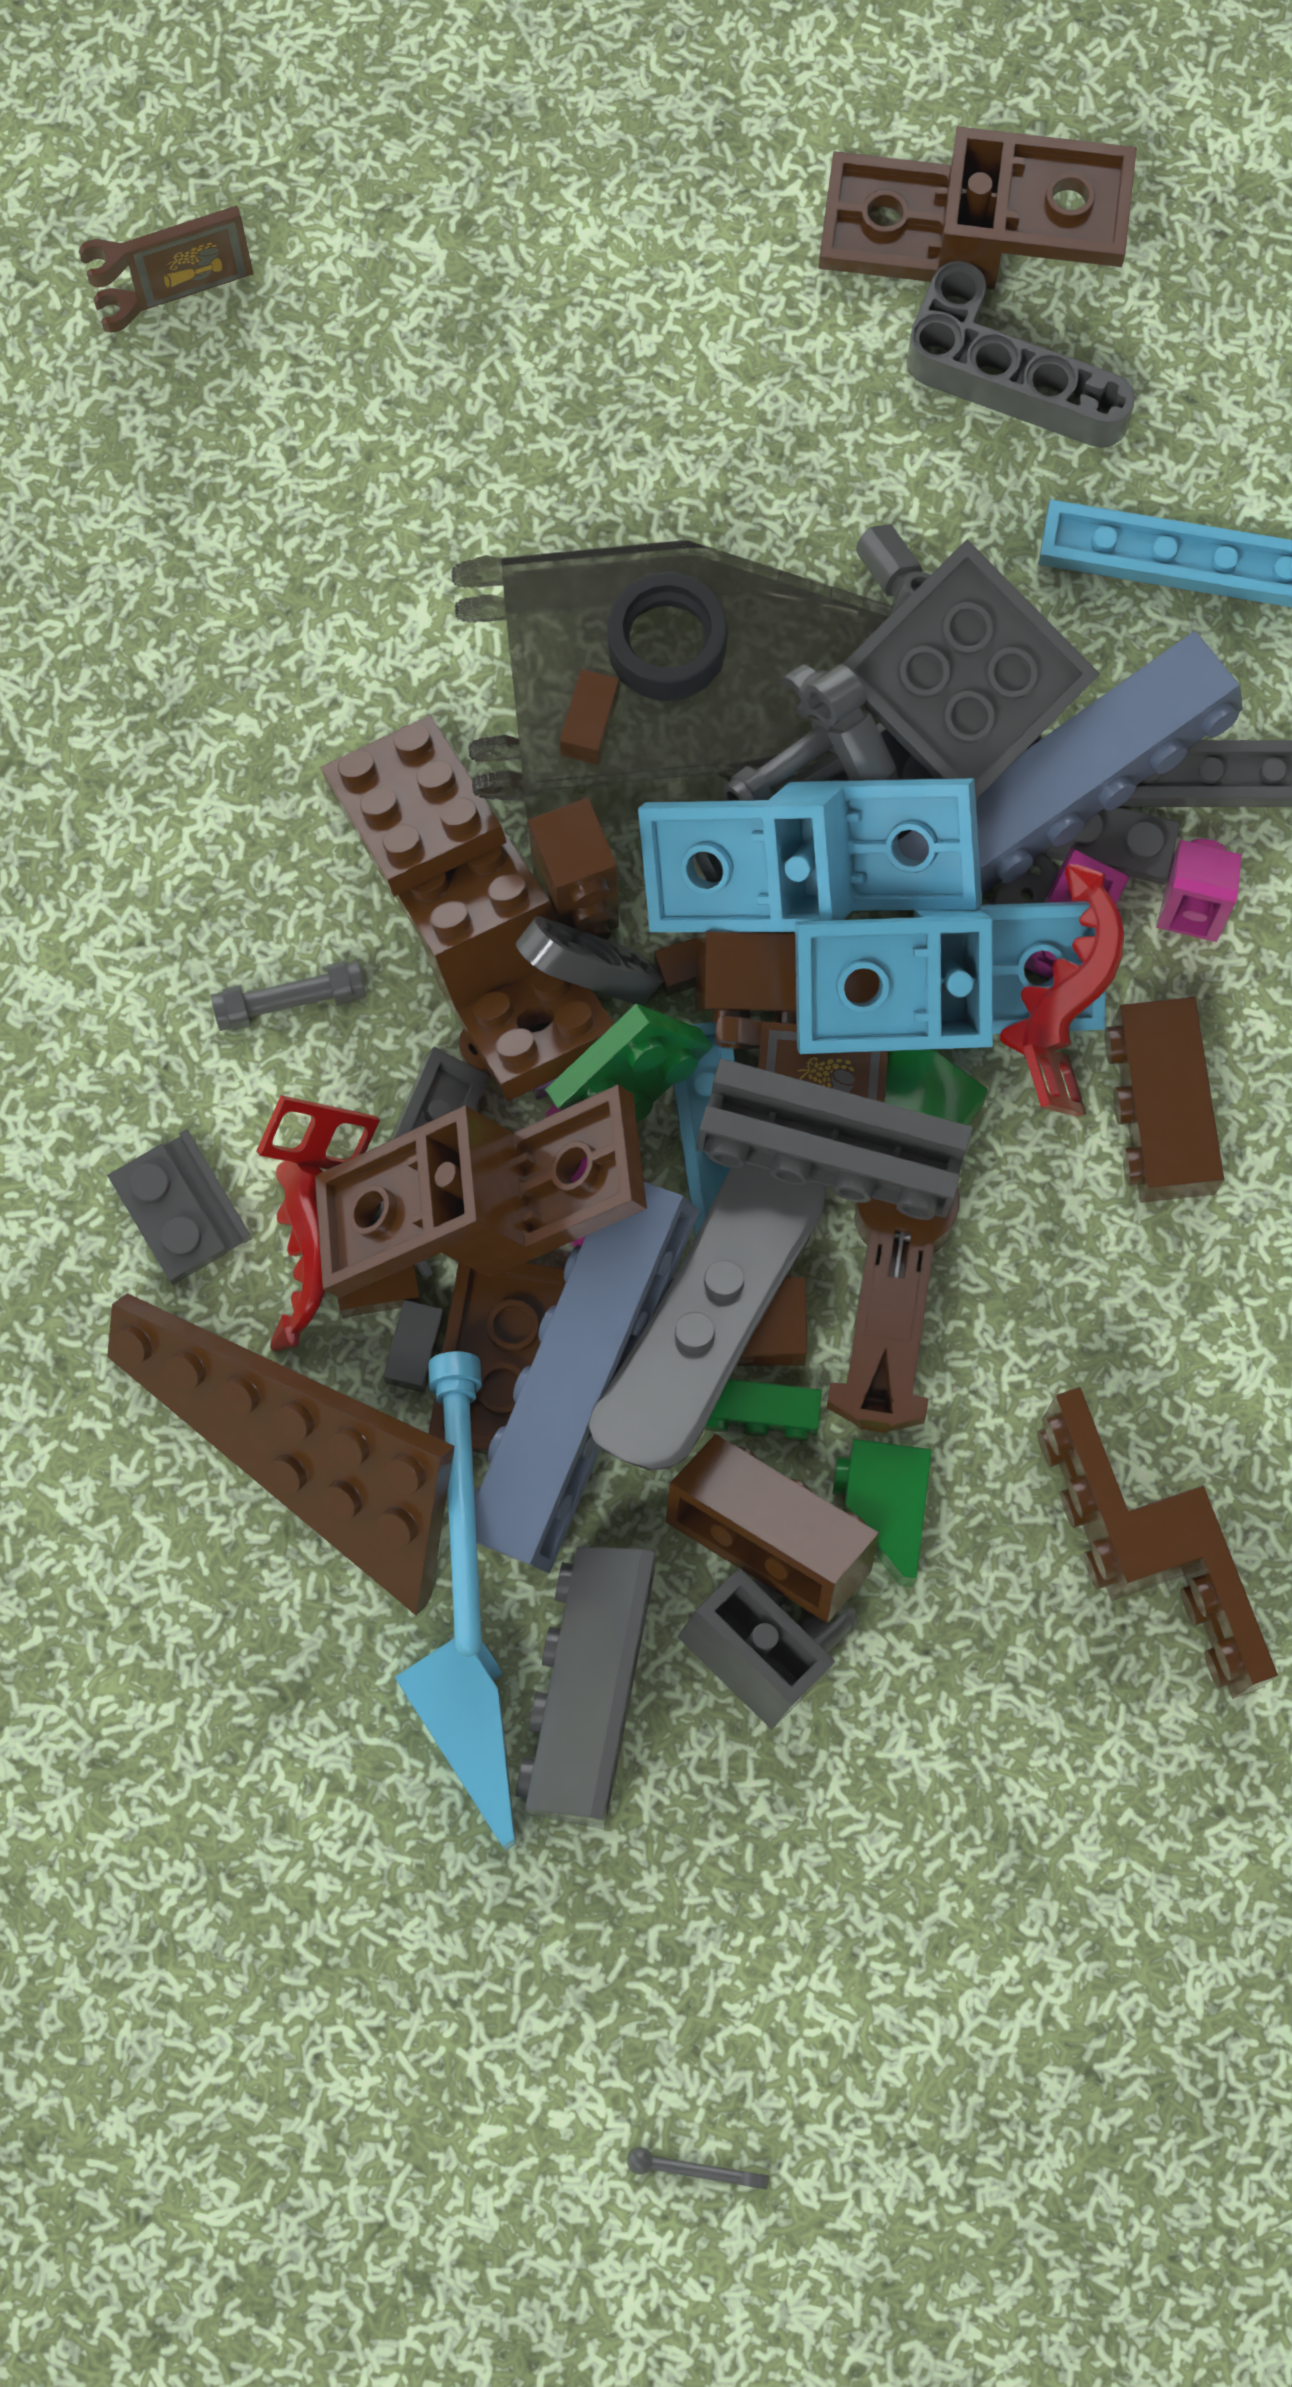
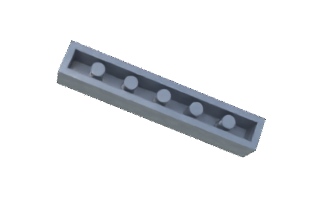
[898,630,1243,894]
[474,1182,700,1574]

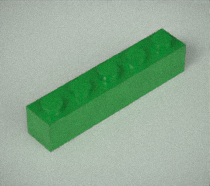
[705,1379,822,1441]

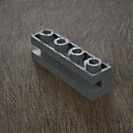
[697,1058,973,1220]

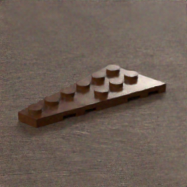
[107,1293,455,1616]

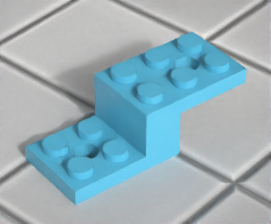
[638,778,982,932]
[795,902,1105,1054]

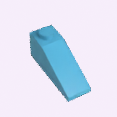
[395,1638,516,1851]

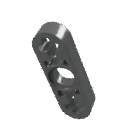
[516,916,664,1006]

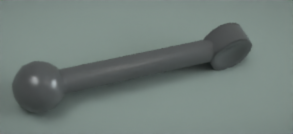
[627,2147,769,2189]

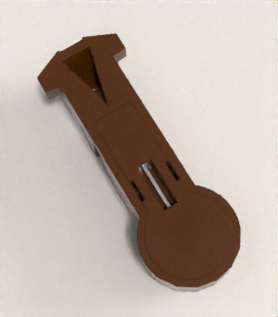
[826,1187,960,1433]

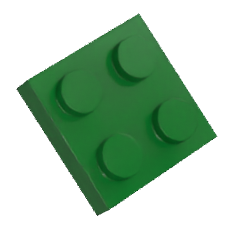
[545,1004,713,1123]

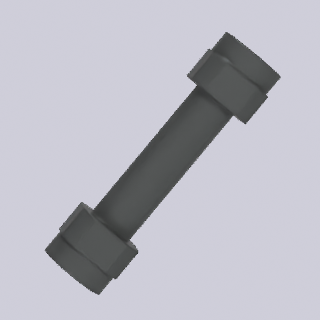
[723,716,837,801]
[211,960,367,1031]

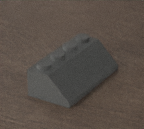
[515,1547,655,1830]

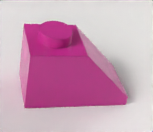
[1156,839,1242,942]

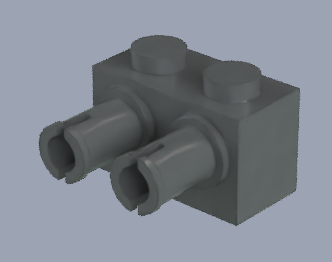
[678,1568,858,1730]

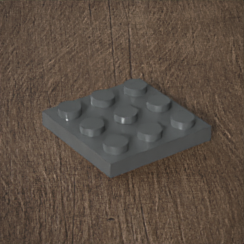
[842,539,1100,800]

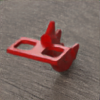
[1000,864,1124,1117]
[256,1095,380,1352]

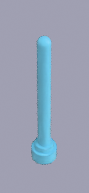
[428,1351,482,1657]

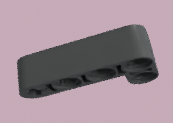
[907,261,1135,448]

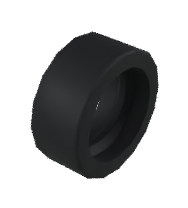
[607,571,728,702]

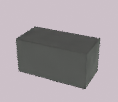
[383,1300,445,1393]

